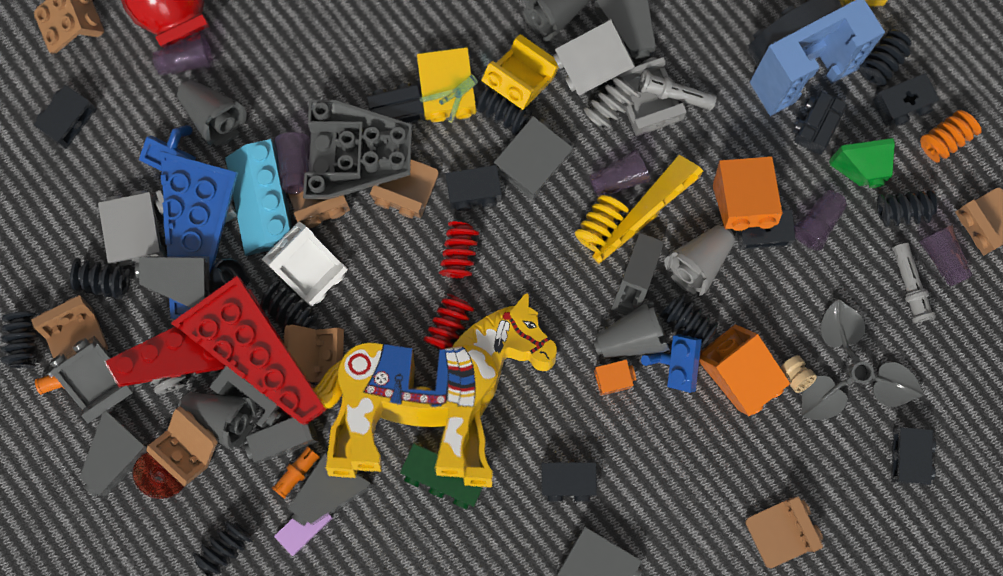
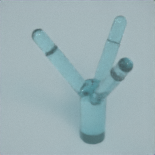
[420,75,478,123]

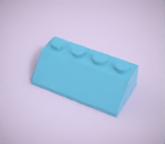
[225,139,293,256]

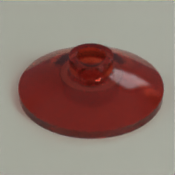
[132,452,184,499]

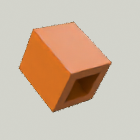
[594,360,636,396]

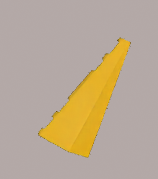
[592,155,703,264]

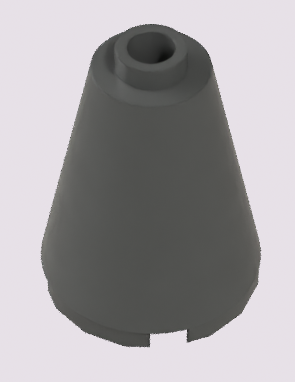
[521,0,591,41]
[177,80,247,146]
[593,301,670,359]
[178,392,257,450]

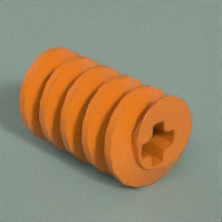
[920,110,981,163]

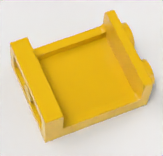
[481,34,559,110]
[417,48,476,122]

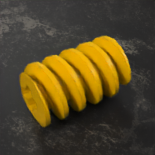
[575,195,629,253]

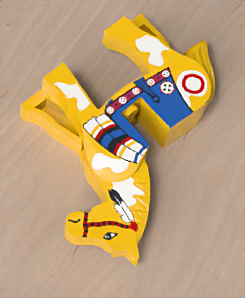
[314,293,557,487]

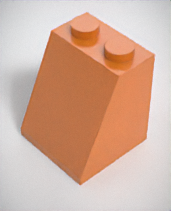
[713,156,782,231]
[699,324,790,417]

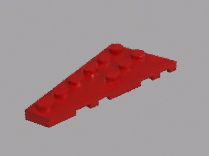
[171,276,327,425]
[105,289,277,387]

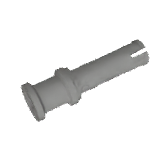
[638,70,716,111]
[892,243,936,323]

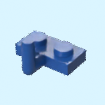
[139,125,196,171]
[641,334,702,393]

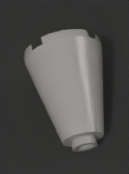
[664,225,735,295]

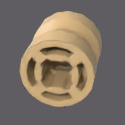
[780,355,817,393]

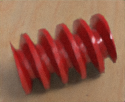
[439,221,480,279]
[423,293,474,350]

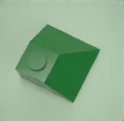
[829,138,895,188]

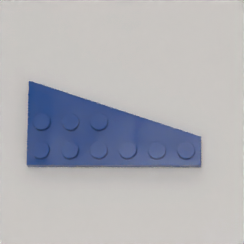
[159,151,238,319]

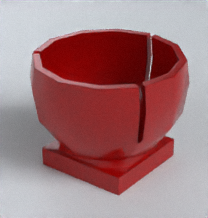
[121,0,210,48]

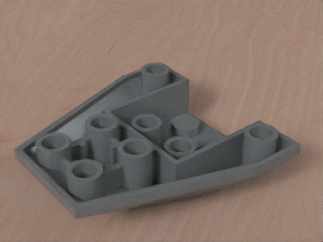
[303,100,412,199]

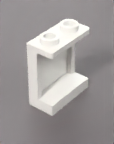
[262,222,348,306]

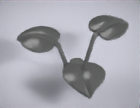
[801,300,923,420]

